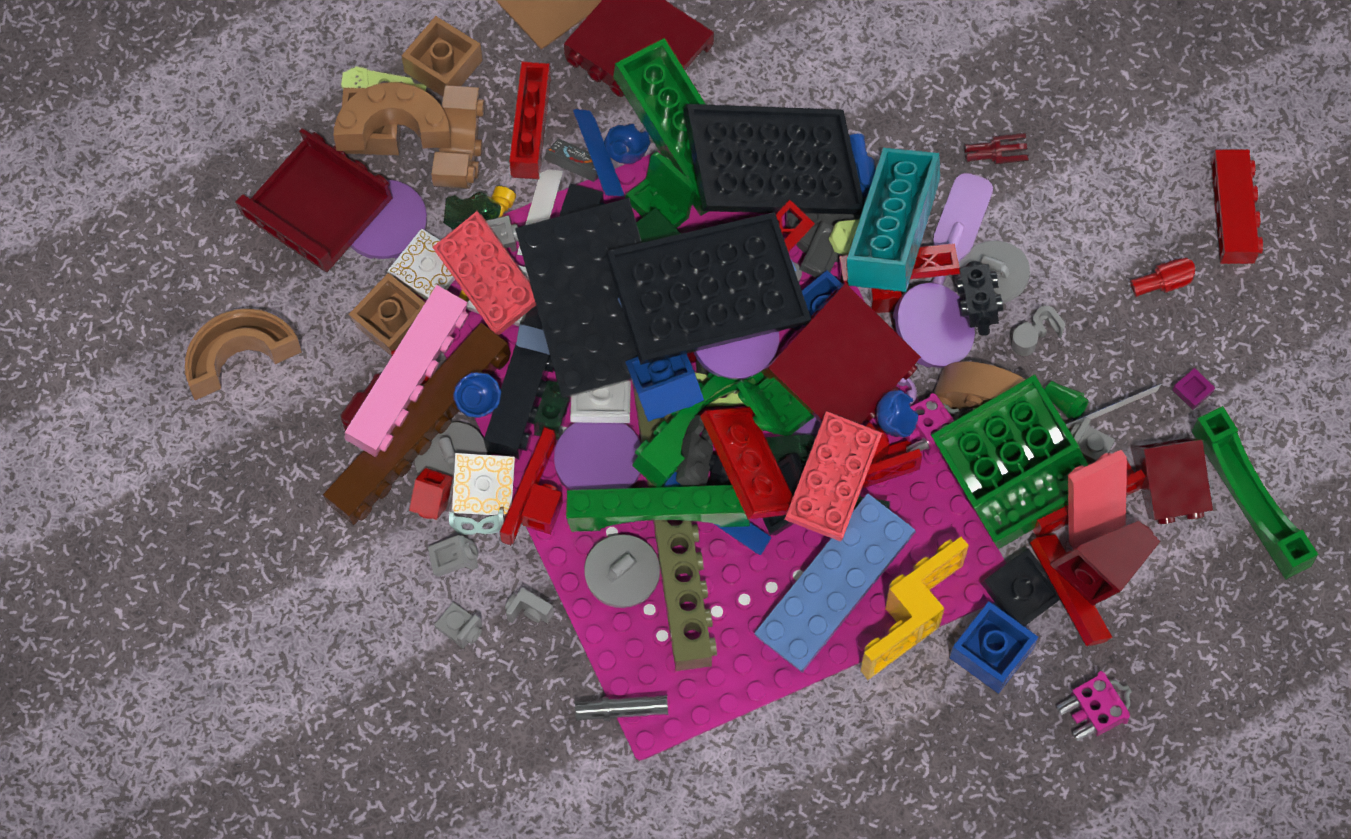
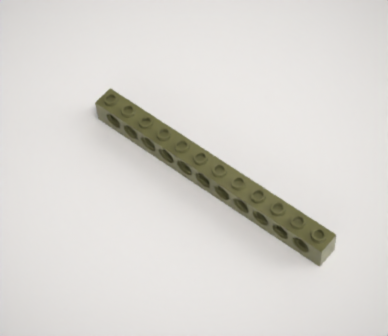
[632,382,717,671]

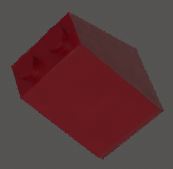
[1130,438,1213,524]
[1050,521,1161,606]

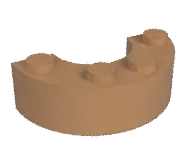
[333,82,451,151]
[431,86,484,189]
[185,309,302,400]
[933,361,1026,410]

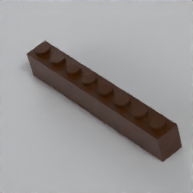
[323,323,511,525]

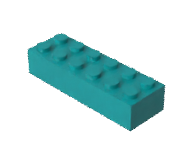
[847,148,940,292]

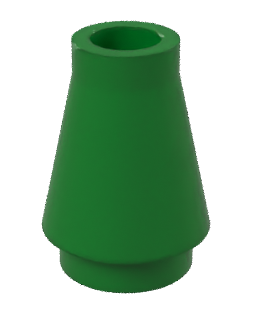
[1045,381,1089,419]

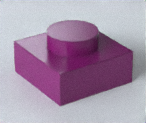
[1172,368,1215,410]

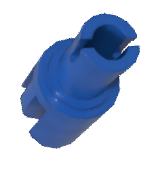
[849,133,876,198]

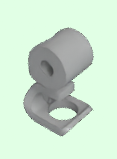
[1011,306,1065,356]

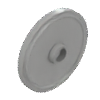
[958,241,1030,304]
[415,422,488,491]
[585,535,660,608]

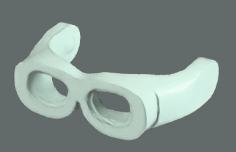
[449,509,504,535]

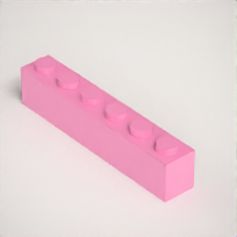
[345,285,469,457]

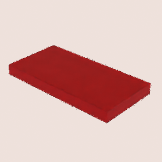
[700,407,793,520]

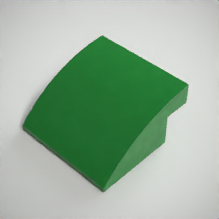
[931,374,1088,549]

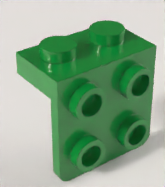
[625,152,696,228]
[736,377,814,437]

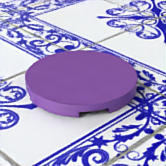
[351,180,427,259]
[893,283,975,368]
[694,331,779,380]
[554,422,641,490]

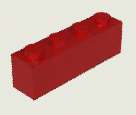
[509,62,551,180]
[1211,149,1263,264]

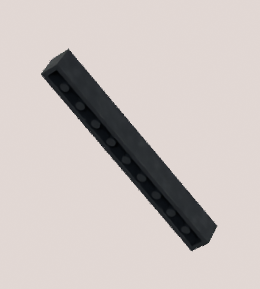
[484,184,605,460]

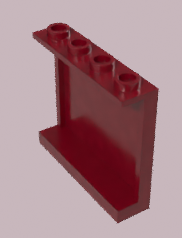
[564,0,714,97]
[235,128,393,273]
[761,283,921,424]

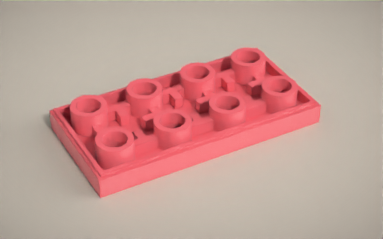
[433,211,536,336]
[784,411,882,542]
[1068,450,1127,549]

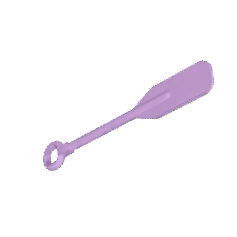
[898,173,993,406]

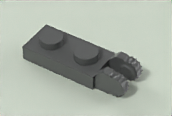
[676,415,713,487]

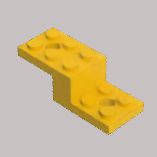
[861,537,969,680]

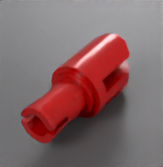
[1130,258,1196,297]

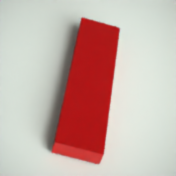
[500,427,556,546]
[1030,534,1112,646]

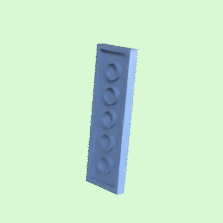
[754,494,916,673]

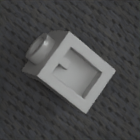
[486,215,518,252]
[1071,417,1115,463]
[428,535,479,577]
[505,588,554,624]
[434,602,482,648]

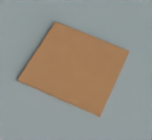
[495,0,601,50]

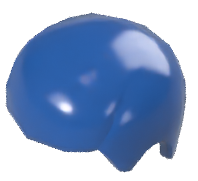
[604,124,651,165]
[453,372,501,418]
[876,390,918,438]

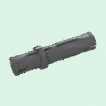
[575,695,668,721]

